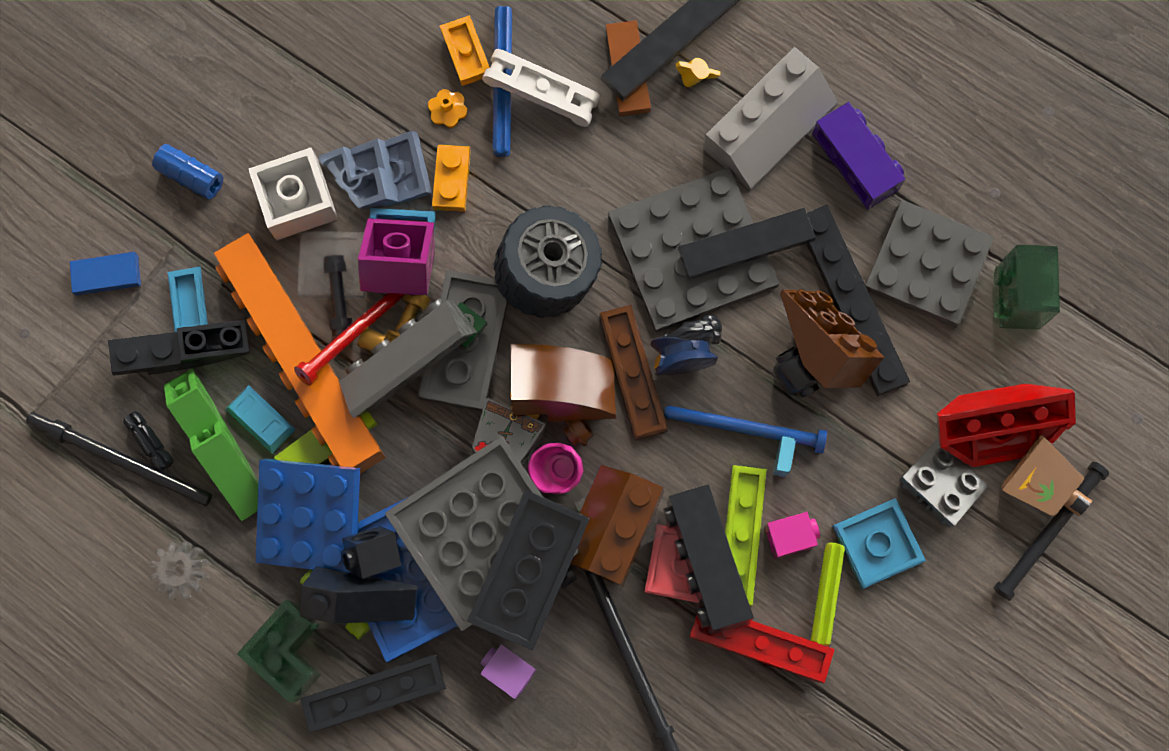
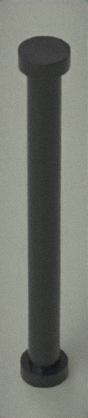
[993,461,1109,601]

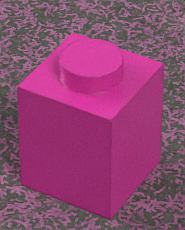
[764,512,820,560]

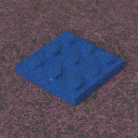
[256,459,360,573]

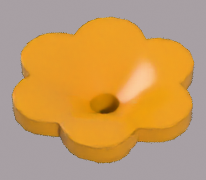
[428,89,468,128]

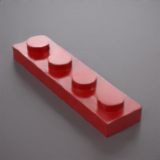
[689,605,835,684]

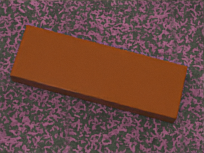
[606,20,651,117]

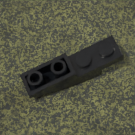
[108,320,249,376]

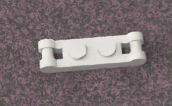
[482,49,600,127]

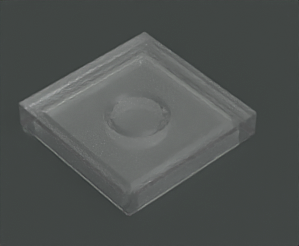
[297,231,365,299]

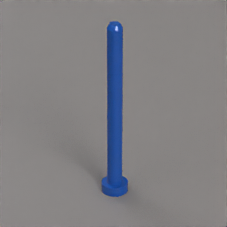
[664,406,827,454]

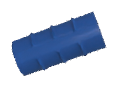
[152,144,224,200]

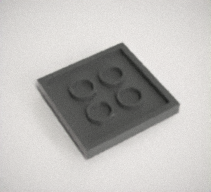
[865,200,994,328]

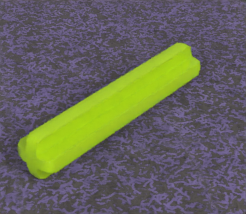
[811,543,845,646]

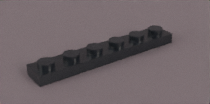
[807,205,910,397]

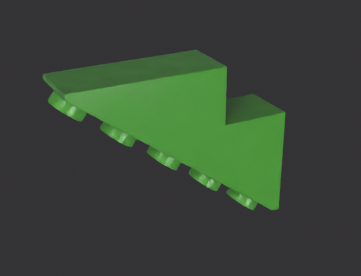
[164,368,258,521]

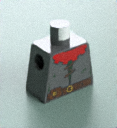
[472,398,547,466]

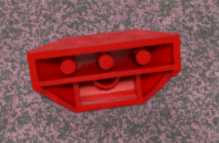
[937,383,1076,467]

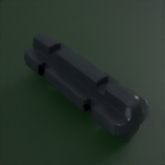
[123,411,174,471]

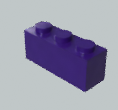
[812,102,906,210]

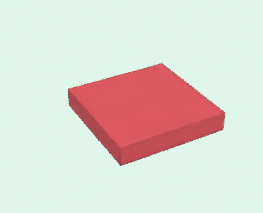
[644,524,699,603]

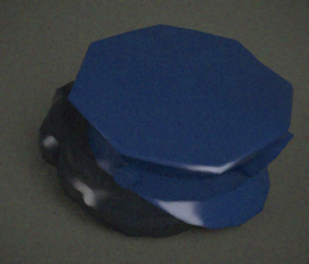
[650,314,722,376]

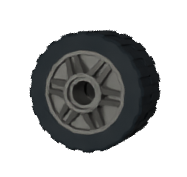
[493,205,602,318]

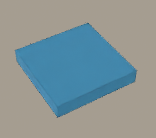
[832,498,926,590]

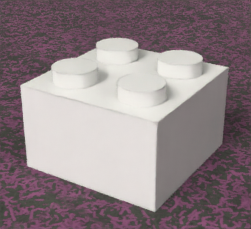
[248,148,338,241]

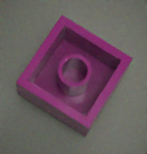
[358,218,435,295]

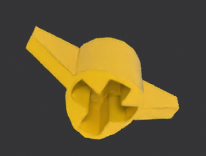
[675,58,720,87]

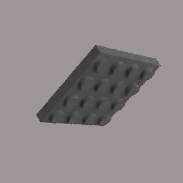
[608,168,780,333]
[385,436,579,631]

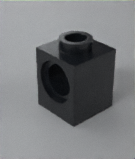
[341,526,401,579]

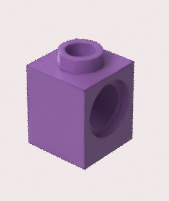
[480,645,537,699]

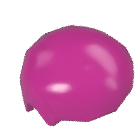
[527,443,584,494]

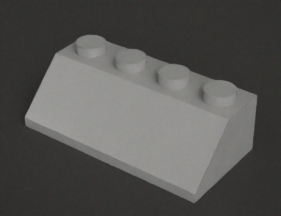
[703,47,838,191]

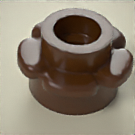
[563,420,594,446]

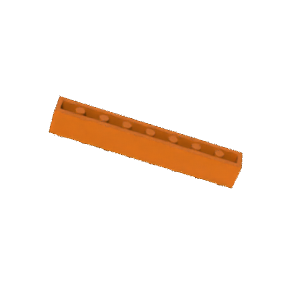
[214,233,386,474]

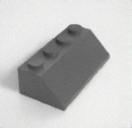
[339,299,477,418]

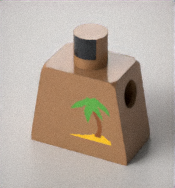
[1000,435,1092,517]

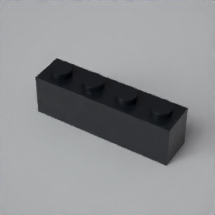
[663,484,754,635]

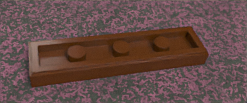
[599,305,668,441]

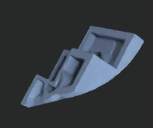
[318,131,432,209]

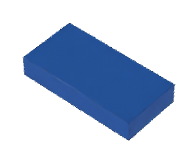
[70,252,141,296]

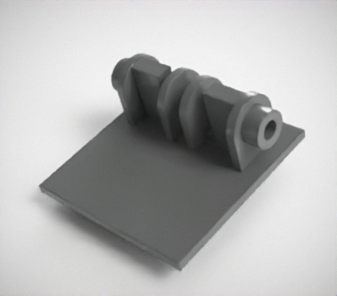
[899,439,988,527]

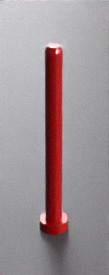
[294,293,404,386]

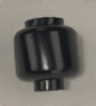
[773,345,819,397]

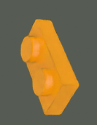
[440,15,490,86]
[432,145,471,212]

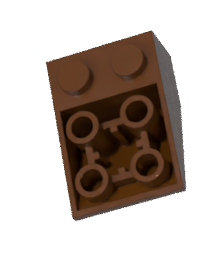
[780,289,885,389]

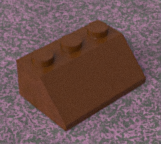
[571,465,664,588]

